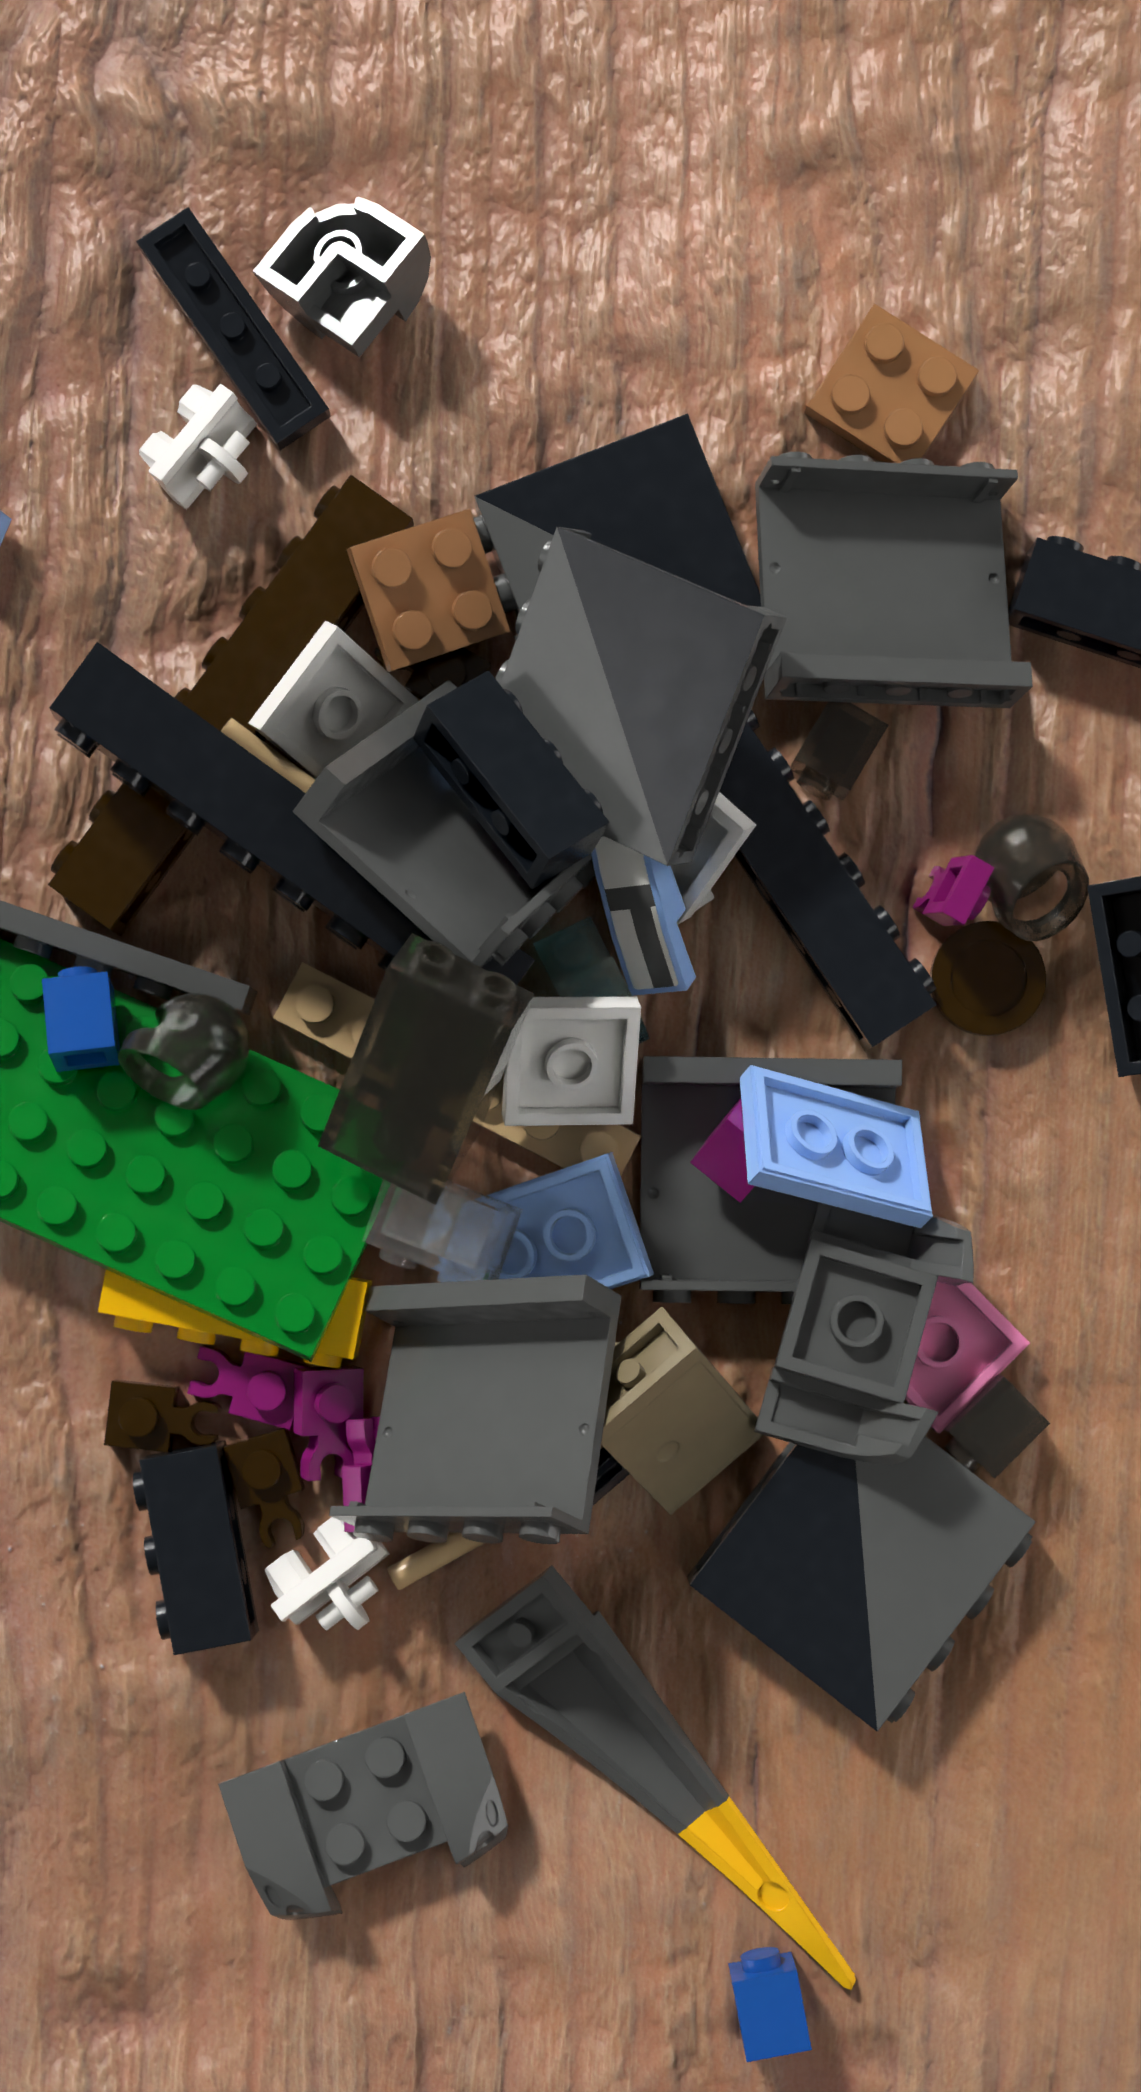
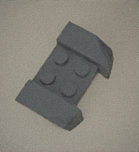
[754,1202,974,1466]
[218,1692,508,1920]

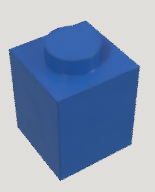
[42,966,122,1072]
[728,1947,812,2062]

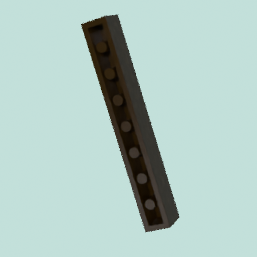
[48,475,414,936]

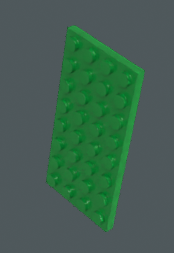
[0,938,421,1362]

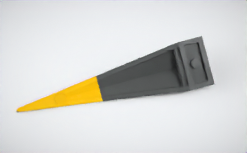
[454,1565,856,1990]

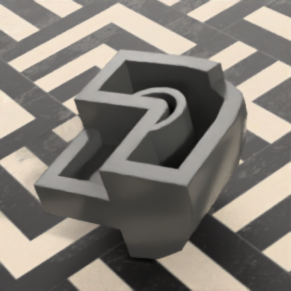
[253,197,431,357]

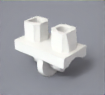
[139,384,257,510]
[265,1517,390,1631]

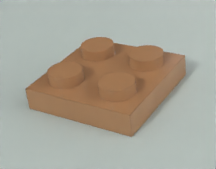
[804,303,979,463]
[346,508,510,672]

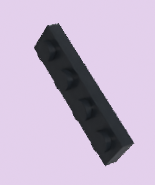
[136,207,331,451]

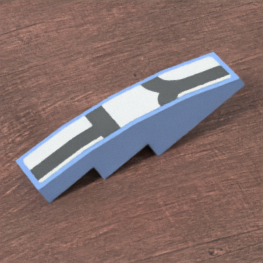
[591,835,696,996]

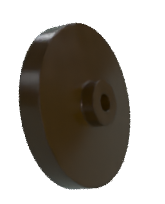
[930,921,1046,1036]

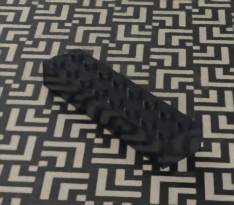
[49,642,535,1026]

